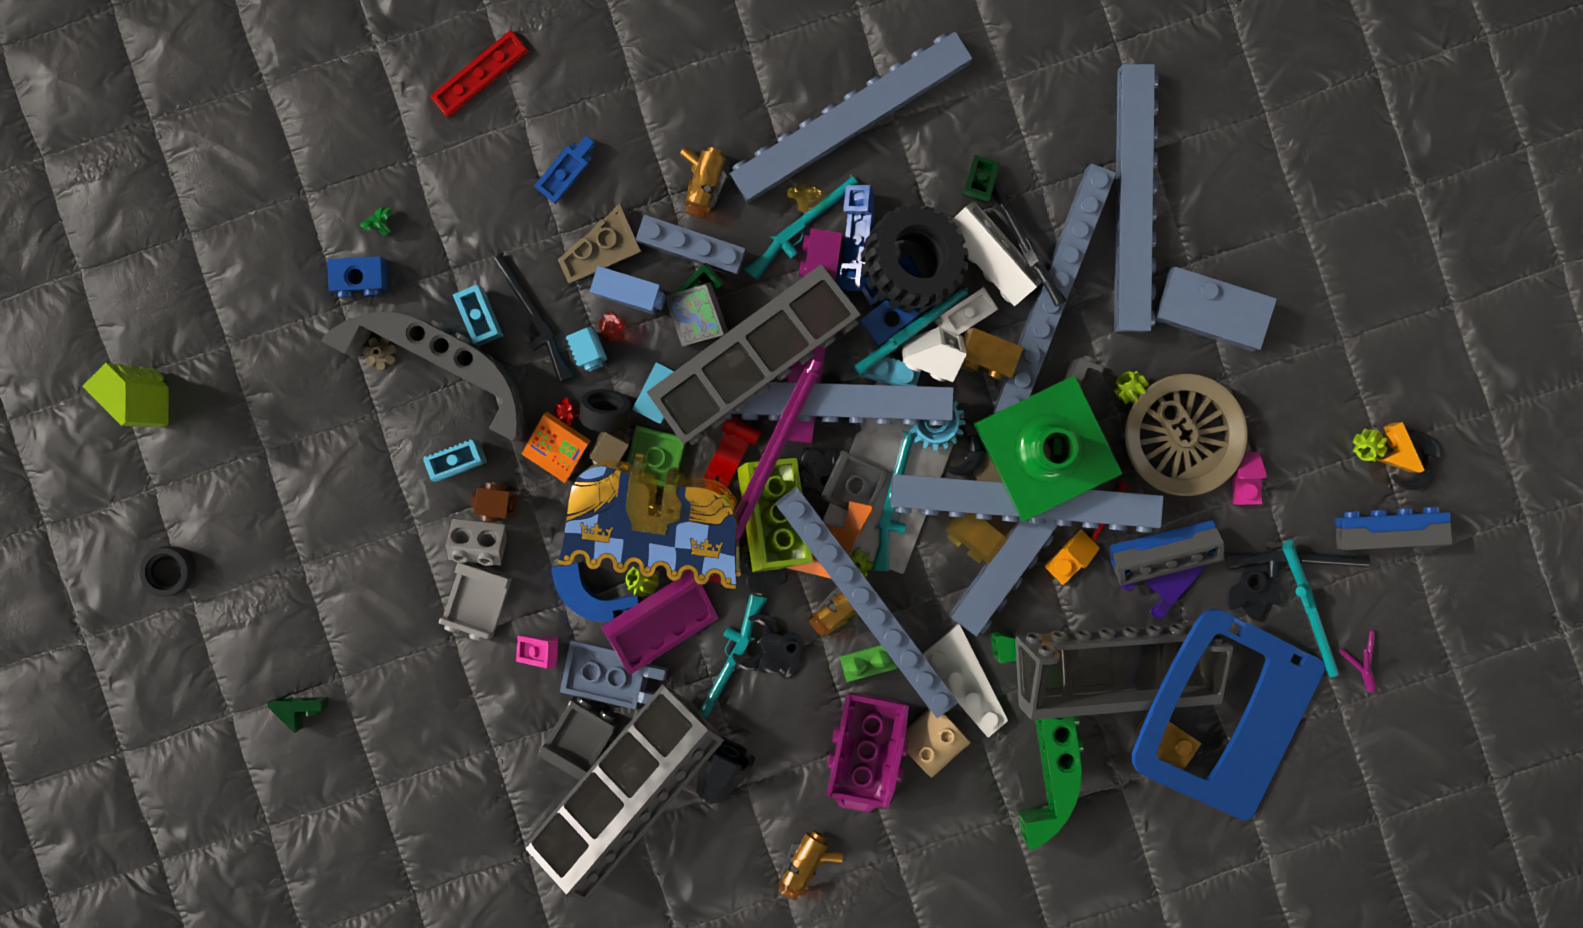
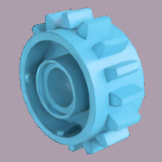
[909,401,965,452]

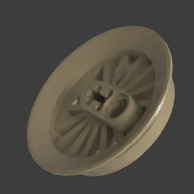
[1125,374,1247,496]

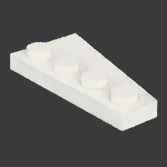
[922,623,1008,738]

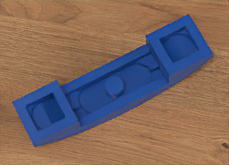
[836,185,874,291]

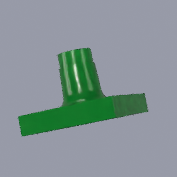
[974,375,1122,522]

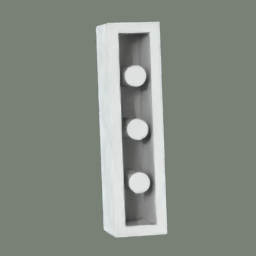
[950,201,1042,306]

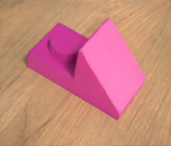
[1232,451,1267,505]
[516,635,558,668]

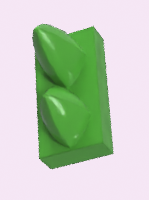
[840,644,897,682]

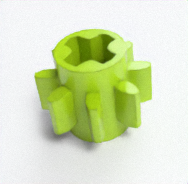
[1114,371,1149,404]
[1353,428,1388,462]
[849,546,873,578]
[626,566,659,598]

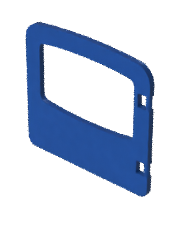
[1132,608,1325,821]

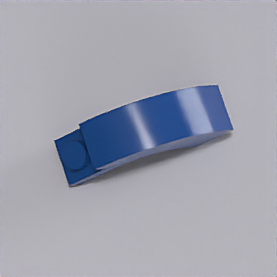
[551,561,641,622]

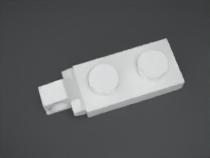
[935,287,998,335]

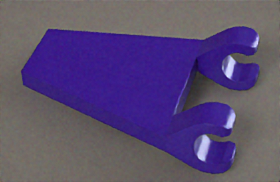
[1119,565,1205,619]

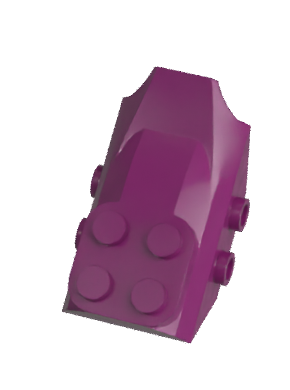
[826,693,909,813]

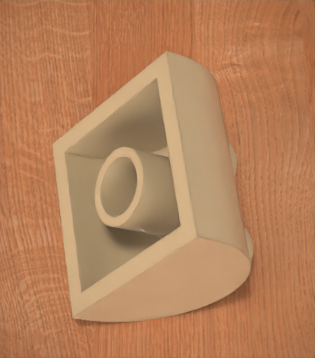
[905,709,971,778]

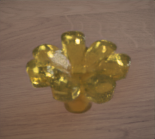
[787,183,822,212]

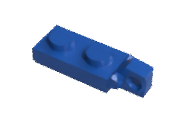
[534,136,596,205]

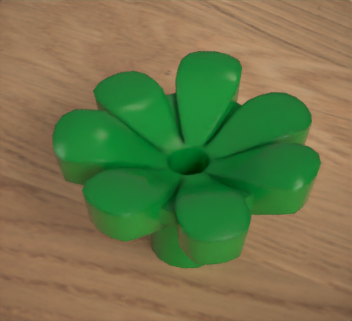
[360,207,392,236]

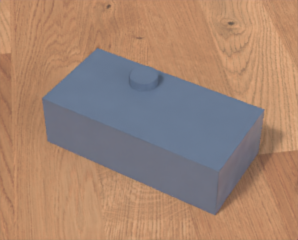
[1155,267,1277,352]

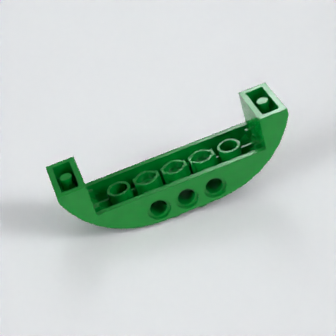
[989,630,1084,850]

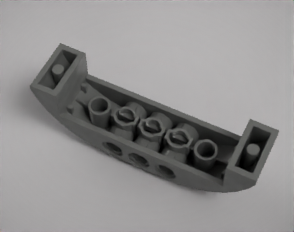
[321,312,526,441]

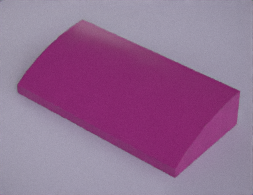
[601,571,719,675]

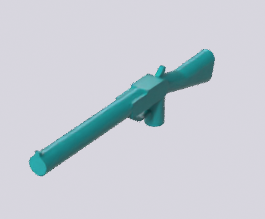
[743,175,859,280]
[854,287,969,375]
[871,431,915,571]
[1282,540,1339,677]
[696,594,768,721]

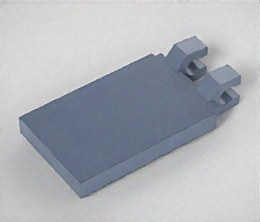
[560,640,668,709]

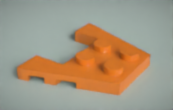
[788,501,875,578]

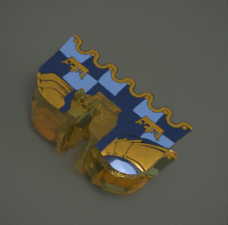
[558,453,740,590]

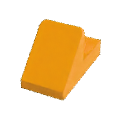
[1377,422,1425,473]
[1043,529,1100,585]

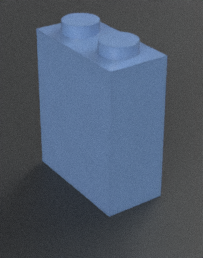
[590,266,666,315]

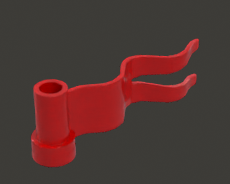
[703,414,761,488]

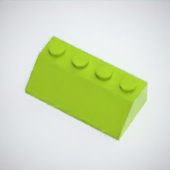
[83,363,169,428]
[737,458,813,572]

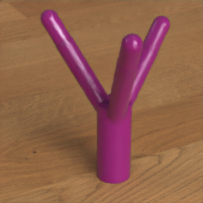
[1339,630,1377,692]

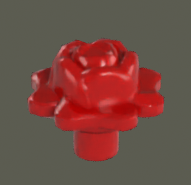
[553,397,580,427]

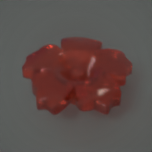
[598,310,626,343]

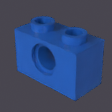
[327,256,388,298]
[859,300,921,347]

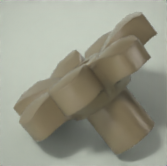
[363,337,397,370]

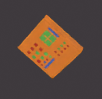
[522,412,591,483]

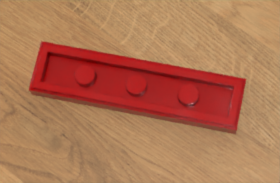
[430,30,529,118]

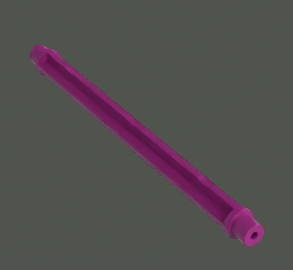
[734,358,822,548]

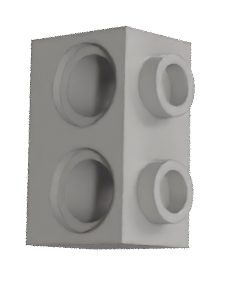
[446,519,507,566]

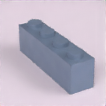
[636,215,746,277]

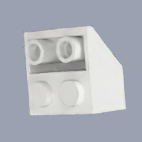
[902,327,967,382]

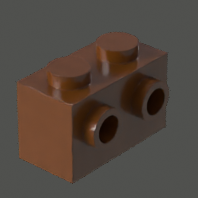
[471,482,518,522]

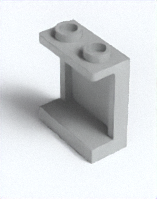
[438,562,513,642]

